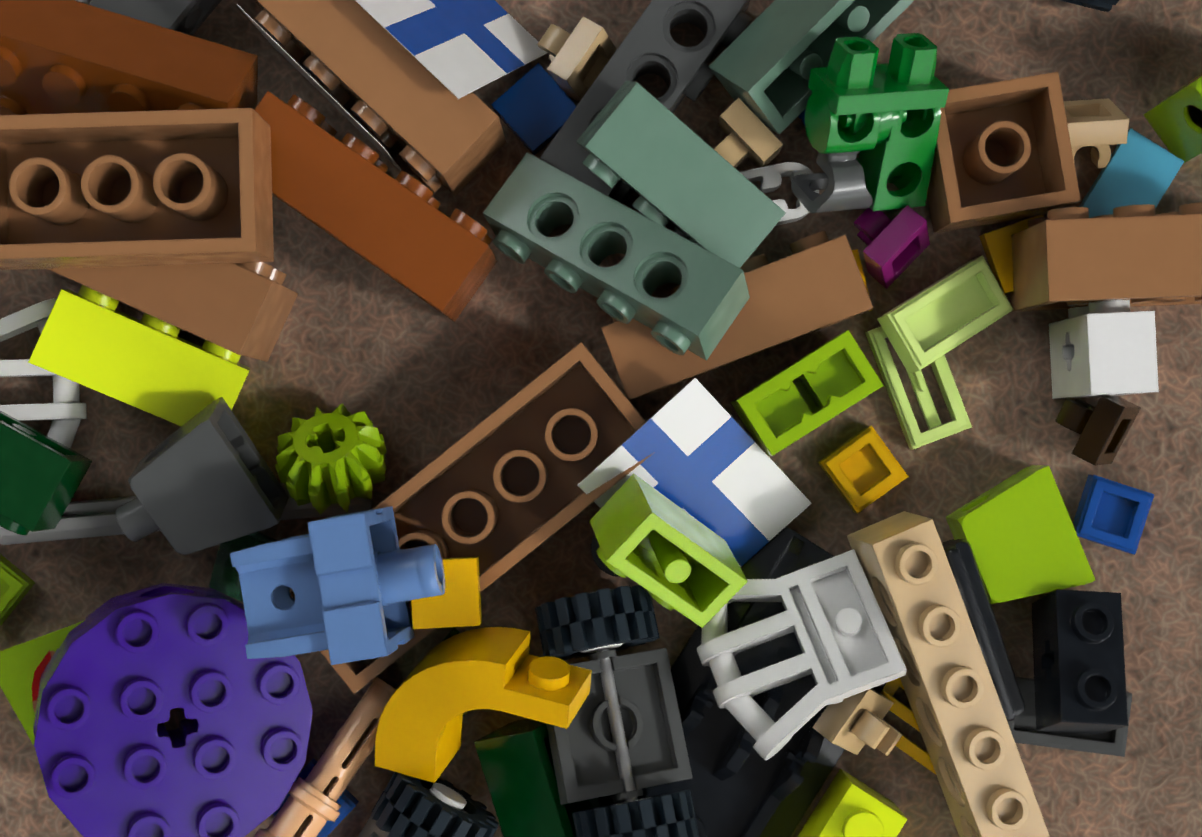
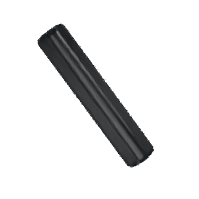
[942,539,1025,721]

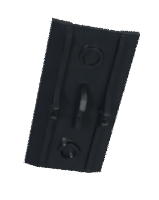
[598,526,886,837]

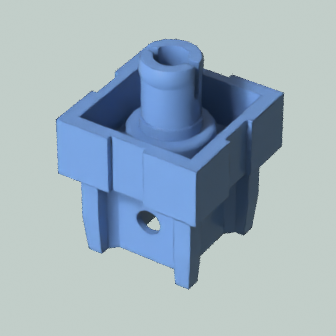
[230,506,445,665]

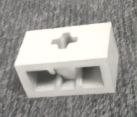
[1049,300,1159,399]

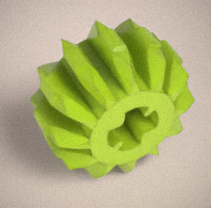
[275,403,387,515]

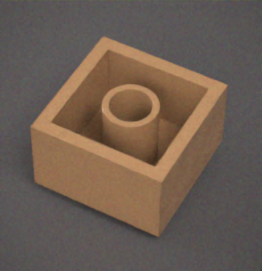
[927,72,1081,234]

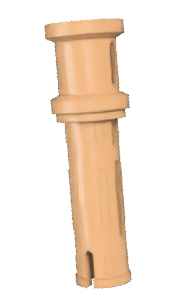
[253,677,396,837]

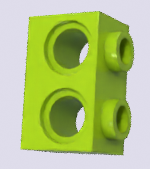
[730,330,884,456]

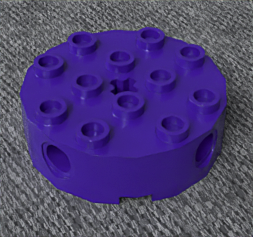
[33,583,313,837]

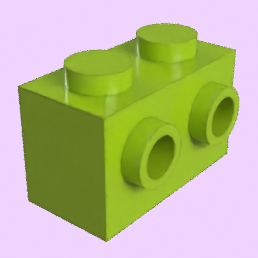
[590,473,748,628]

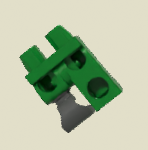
[791,33,949,213]

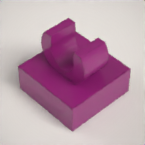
[854,205,930,289]

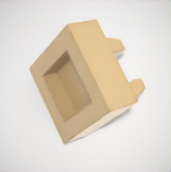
[537,16,617,103]
[714,98,783,168]
[1064,98,1129,169]
[812,688,902,756]

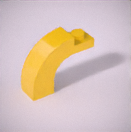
[375,627,592,783]

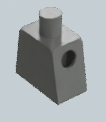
[116,397,289,555]

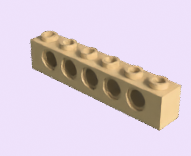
[847,511,1050,837]

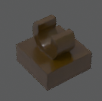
[1055,396,1141,466]

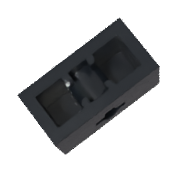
[1032,589,1128,734]

